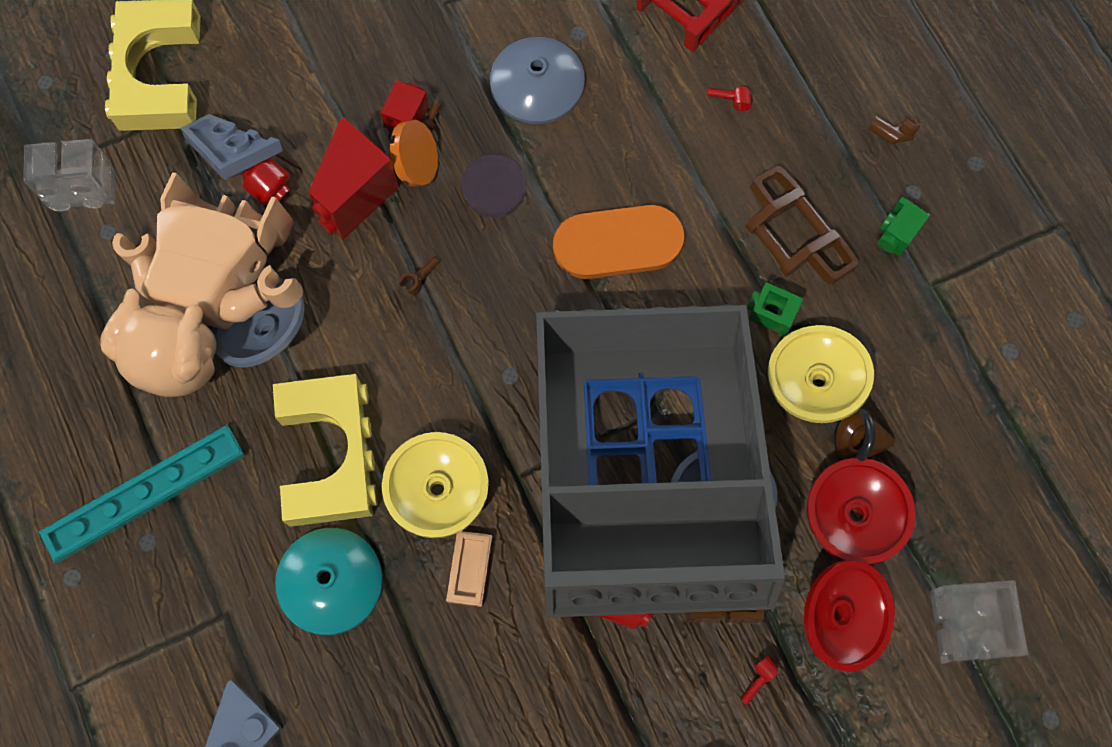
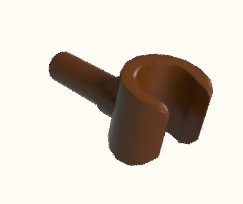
[399,256,440,295]

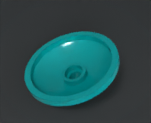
[275,528,383,635]

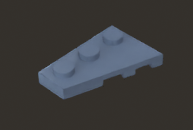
[180,114,283,180]

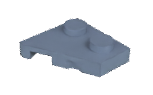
[205,680,283,747]

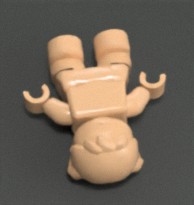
[100,172,303,397]

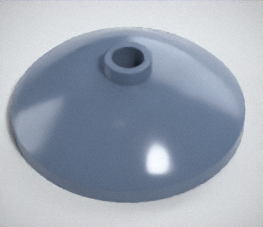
[490,37,585,124]
[212,278,304,367]

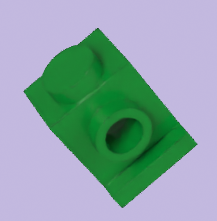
[878,197,930,257]
[747,282,803,338]

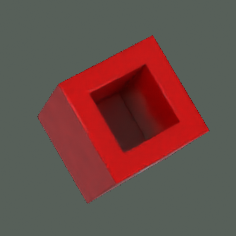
[380,81,429,131]

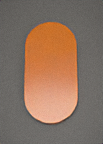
[553,205,684,279]

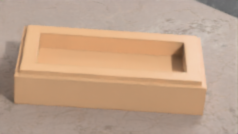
[446,531,493,607]

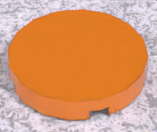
[389,120,438,187]

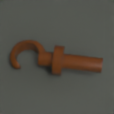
[420,102,441,130]

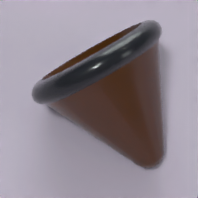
[834,408,895,461]

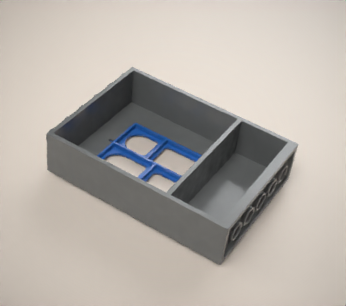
[536,304,785,617]

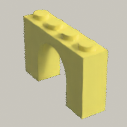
[105,0,201,131]
[273,374,378,527]

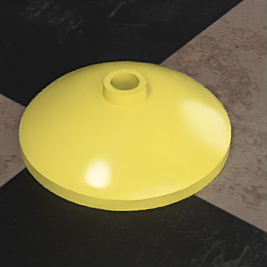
[768,325,874,423]
[382,432,489,538]

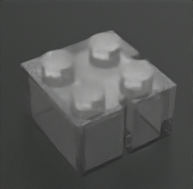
[23,139,115,211]
[930,580,1028,664]

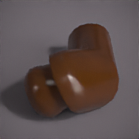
[868,116,920,144]

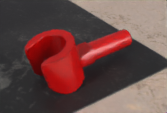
[707,86,751,111]
[740,656,778,705]

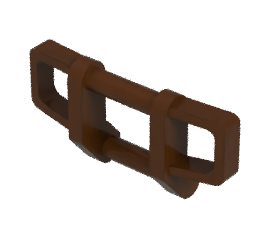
[745,166,859,284]

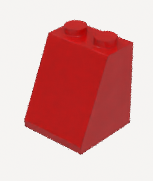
[309,117,399,240]

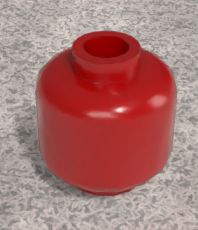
[241,157,291,205]

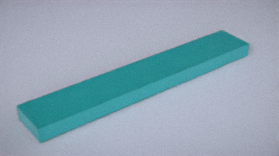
[39,425,246,563]

